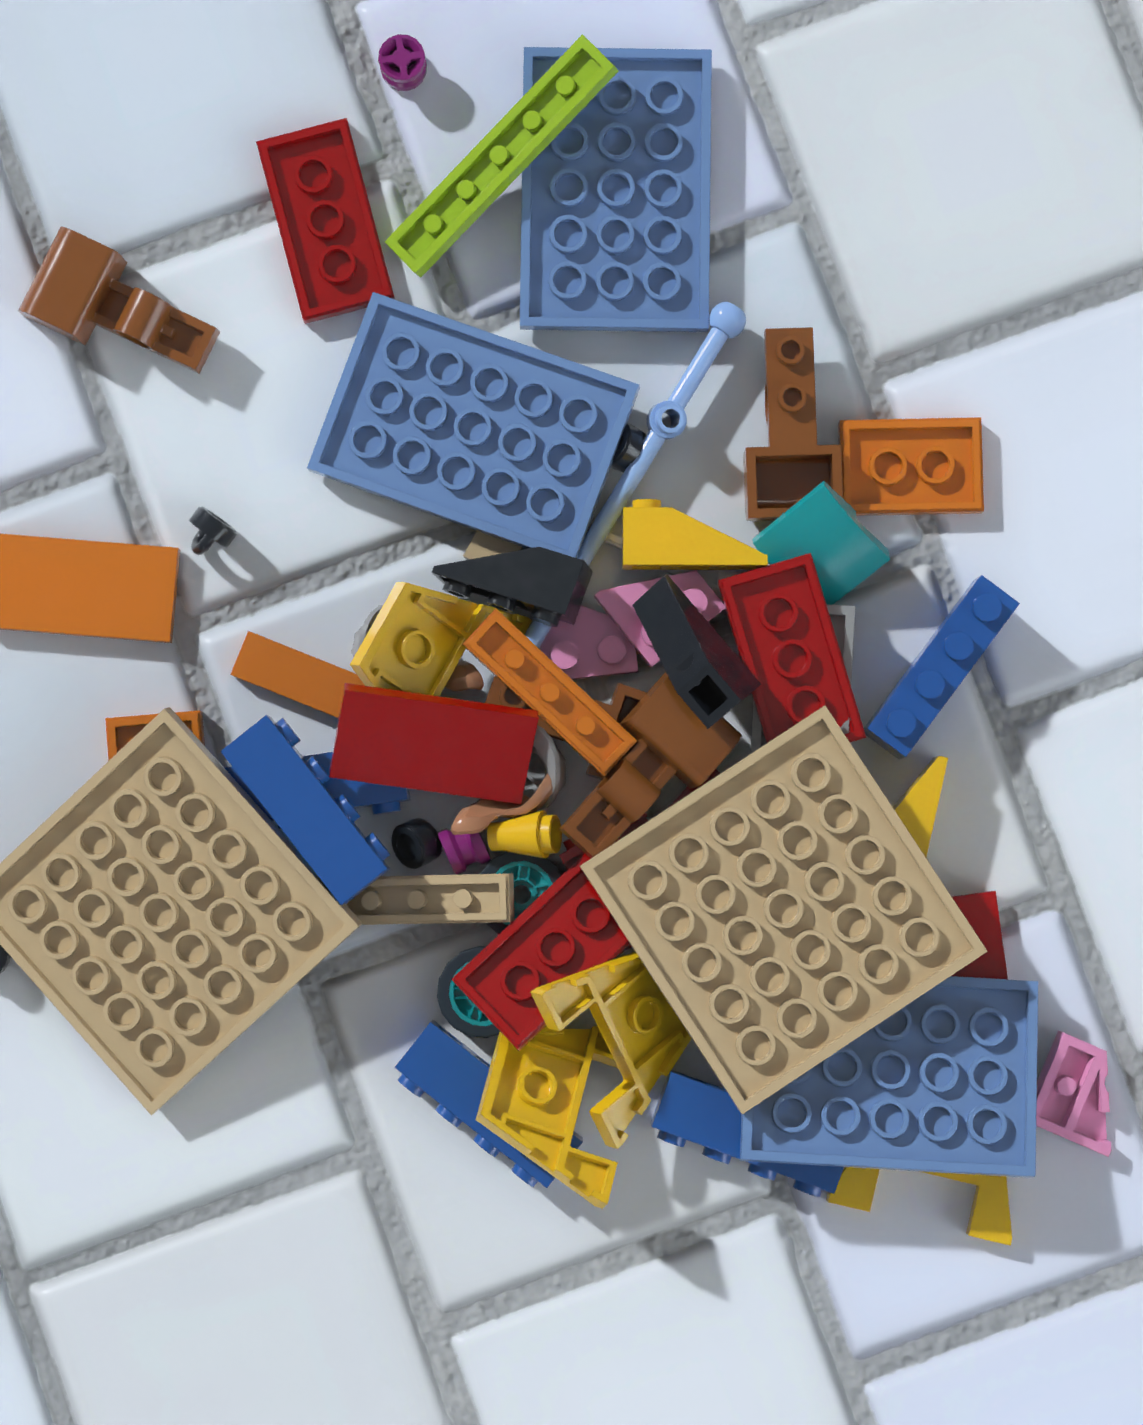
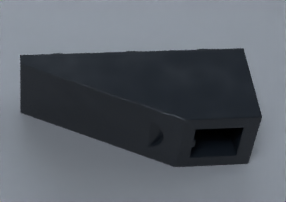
[432,547,593,627]
[633,574,761,729]

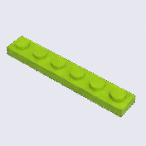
[385,34,619,277]

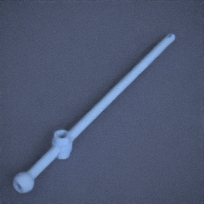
[443,301,746,794]

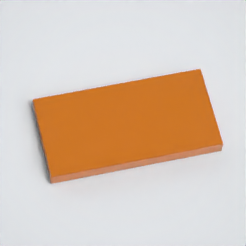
[0,534,180,643]

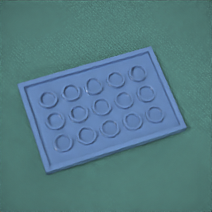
[520,47,712,332]
[307,292,640,558]
[740,976,1038,1178]

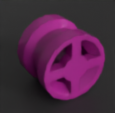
[378,34,427,91]
[437,828,491,875]

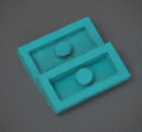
[752,481,890,605]

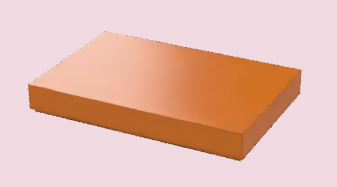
[838,417,984,516]

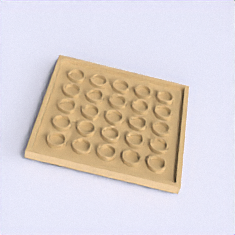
[580,706,988,1114]
[0,707,363,1115]

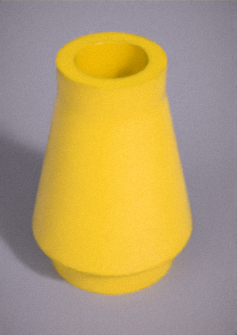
[487,810,562,859]

